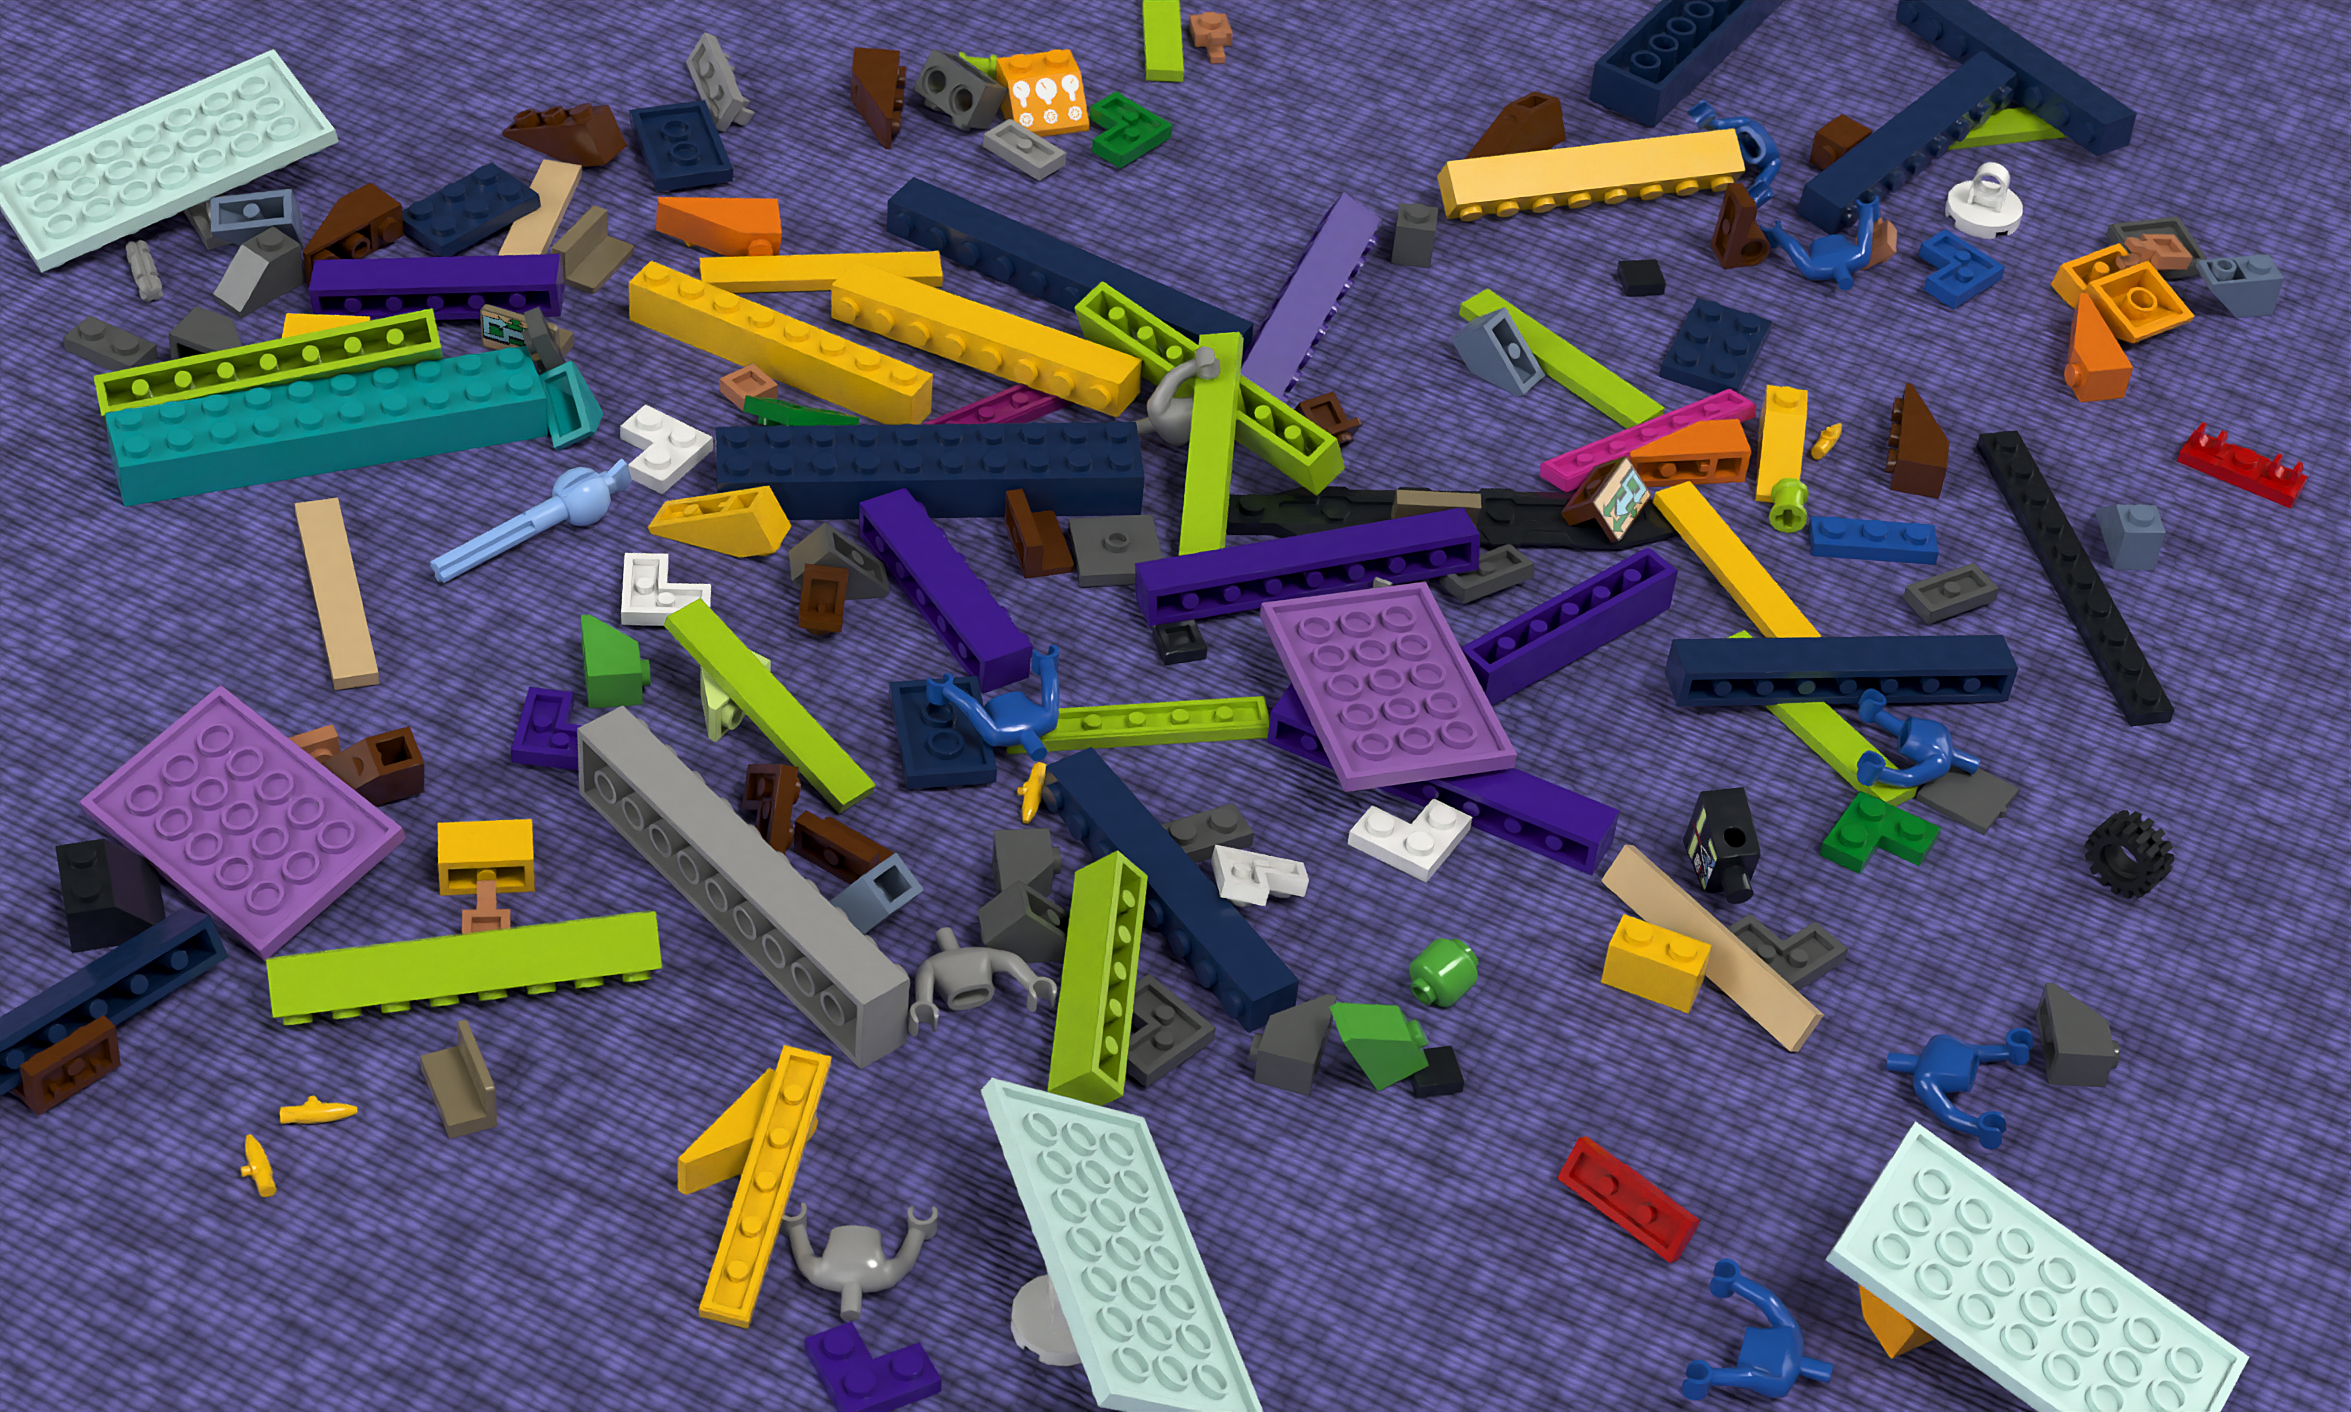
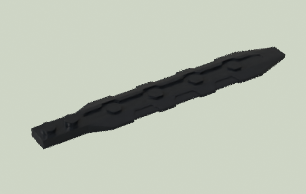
[1226,486,1680,549]

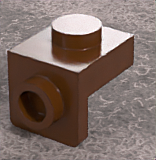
[1294,391,1362,450]
[798,563,849,636]

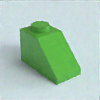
[581,614,651,708]
[1330,1002,1429,1091]

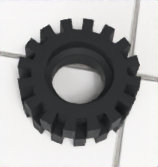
[2084,810,2174,899]

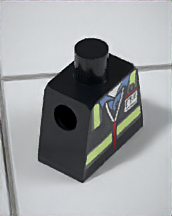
[1683,787,1760,904]

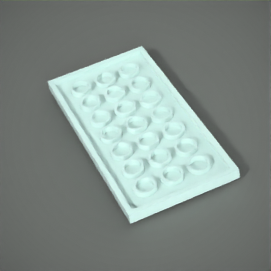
[0,49,339,273]
[981,1078,1263,1412]
[1825,1122,2249,1412]

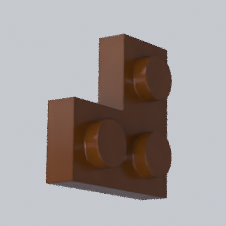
[741,764,801,855]

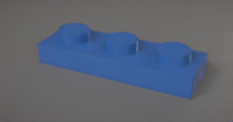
[1808,516,1939,565]

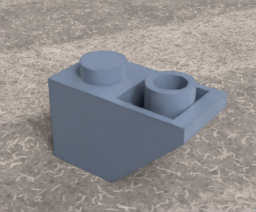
[2196,254,2284,318]
[829,853,924,935]

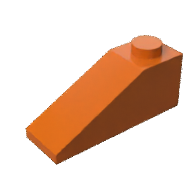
[655,197,782,257]
[2064,293,2133,403]
[1628,419,1751,487]

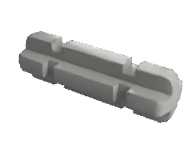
[125,240,163,302]

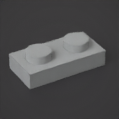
[983,119,1066,181]

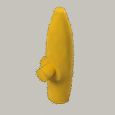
[1811,423,1842,459]
[1017,762,1047,824]
[279,1096,358,1124]
[240,1134,277,1197]

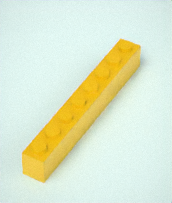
[1437,129,1745,222]
[629,261,933,425]
[831,261,1142,418]

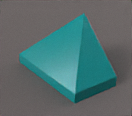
[538,360,604,451]

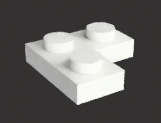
[620,404,713,494]
[621,553,711,626]
[1348,798,1472,882]
[1211,845,1309,907]

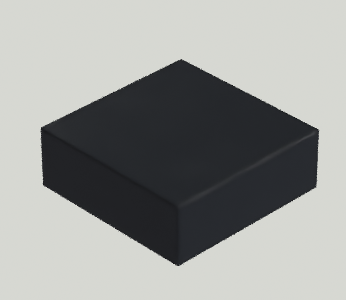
[1617,259,1666,296]
[1152,619,1207,666]
[1409,1046,1464,1098]

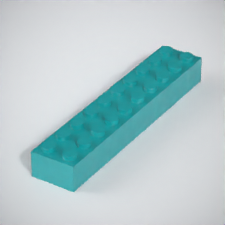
[105,346,548,507]

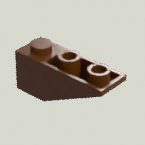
[851,47,907,150]
[1465,91,1566,159]
[502,103,627,167]
[303,182,404,286]
[1885,382,1950,499]
[321,726,424,806]

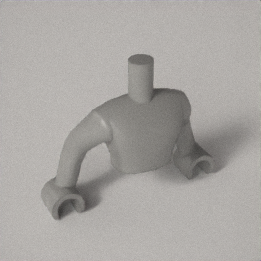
[1132,346,1220,447]
[908,927,1057,1036]
[779,1203,938,1321]

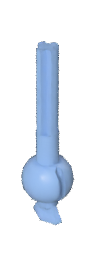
[430,459,632,583]

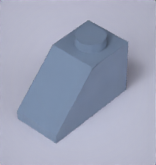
[211,189,303,249]
[1450,307,1545,397]
[2096,504,2166,570]

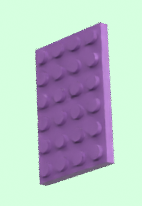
[1260,582,1517,792]
[79,685,407,961]

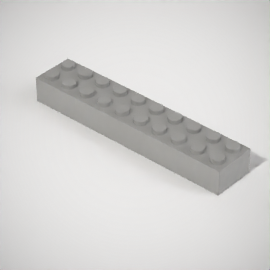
[577,705,910,1069]

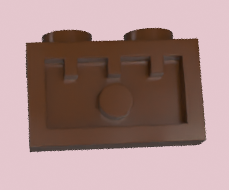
[11,1015,121,1116]

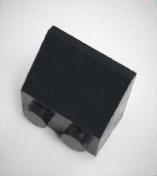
[55,838,166,953]

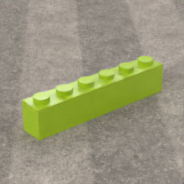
[1047,850,1148,1106]

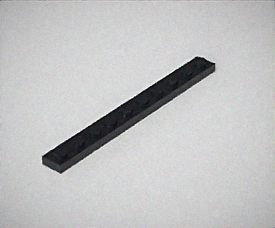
[1976,430,2174,727]

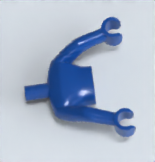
[1687,99,1781,209]
[1759,195,1881,291]
[926,645,1060,761]
[1857,688,1980,788]
[1886,1028,2033,1150]
[1682,1258,1834,1401]

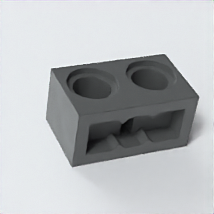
[913,49,1008,131]

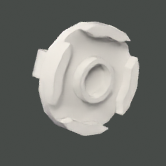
[1945,162,2023,239]
[1011,1274,1082,1366]

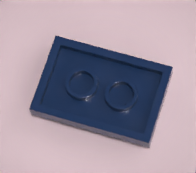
[629,100,733,192]
[402,162,541,257]
[1659,298,1772,395]
[889,676,997,789]

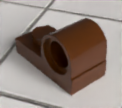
[1710,183,1771,269]

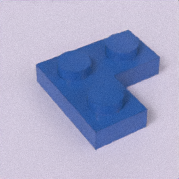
[1918,229,2005,309]

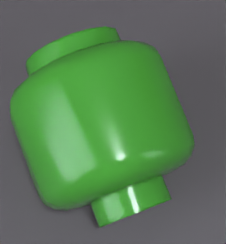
[1409,938,1478,1008]

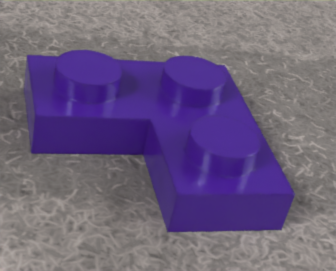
[511,687,583,770]
[804,1321,942,1412]

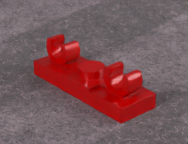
[2177,422,2308,509]
[1557,1136,1700,1263]

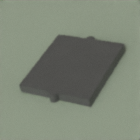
[1916,766,2019,835]

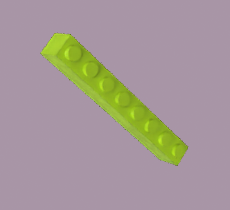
[1074,281,1345,495]
[93,308,443,424]
[265,910,662,1025]

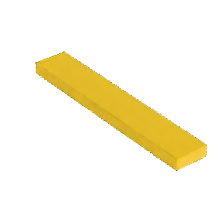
[699,251,943,293]
[1653,481,1822,638]
[699,1045,832,1329]

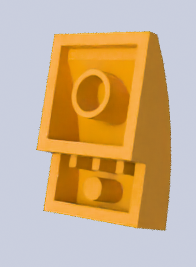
[2050,243,2195,343]

